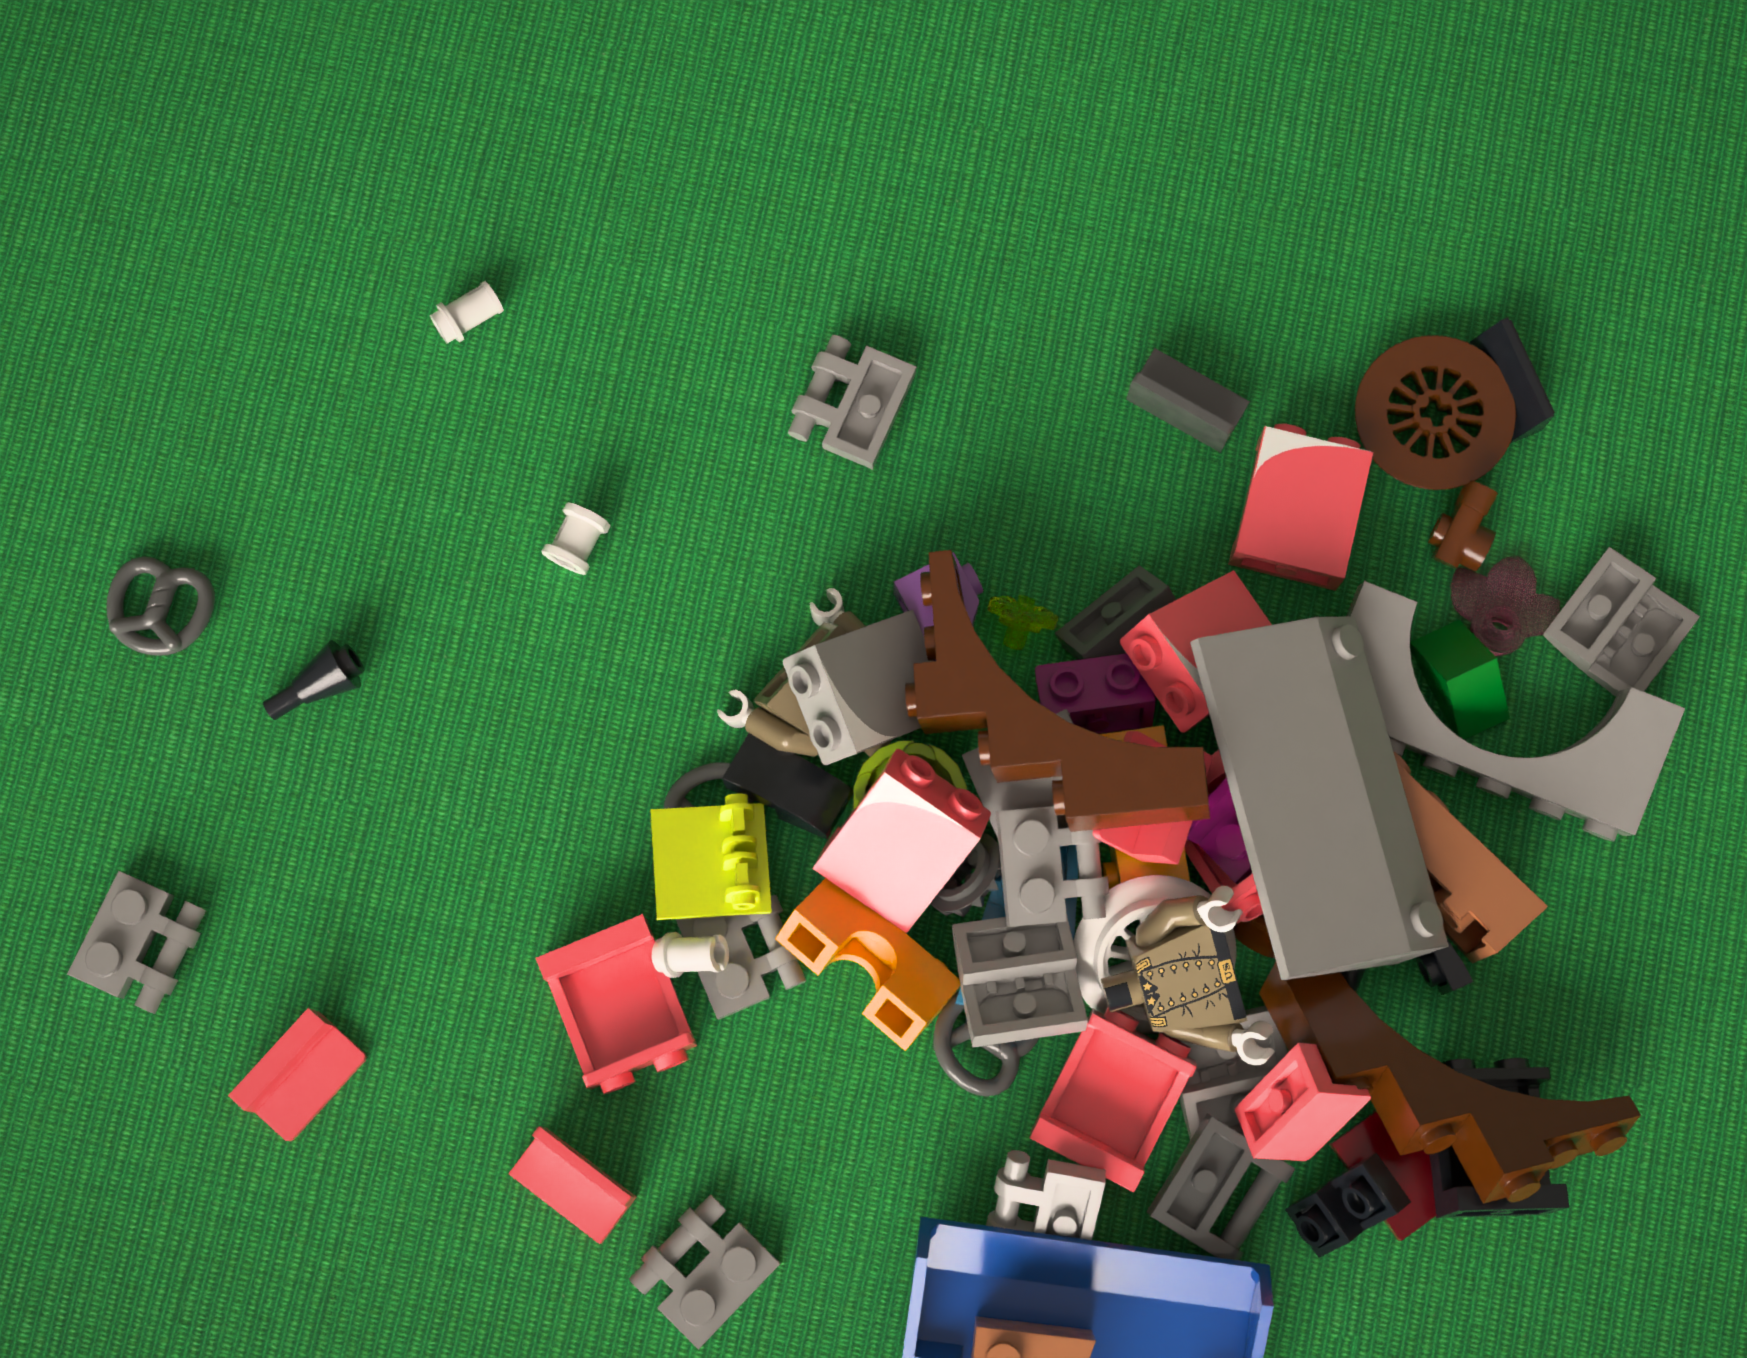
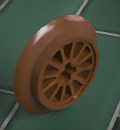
[1355,335,1516,490]

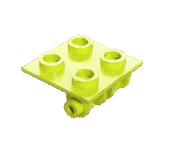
[650,793,772,920]

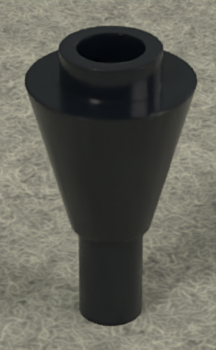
[263,640,364,720]

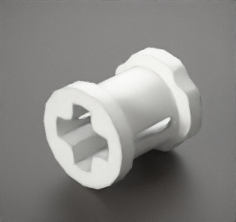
[541,502,611,575]

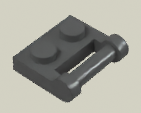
[1147,1113,1296,1261]

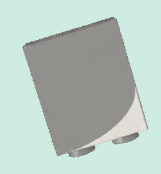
[783,609,933,765]

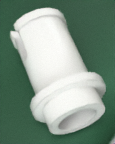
[430,281,504,343]
[652,932,729,978]

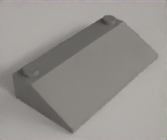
[1190,616,1449,980]

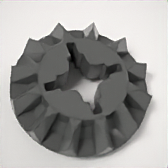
[930,833,1002,917]

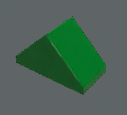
[1410,620,1510,740]

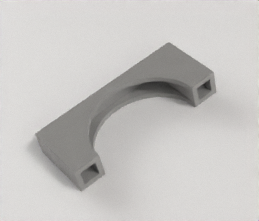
[1346,581,1685,842]

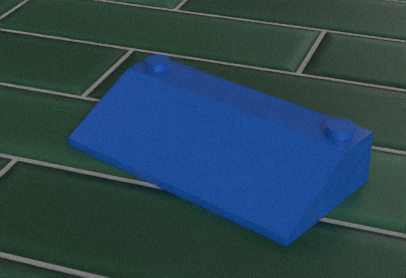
[902,1217,1274,1358]

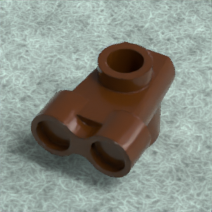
[1427,480,1498,572]

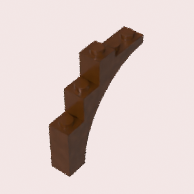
[905,550,1211,832]
[1259,962,1641,1204]

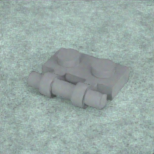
[788,335,917,470]
[996,806,1109,927]
[67,871,206,1014]
[676,895,807,1020]
[986,1150,1106,1240]
[629,1194,781,1350]

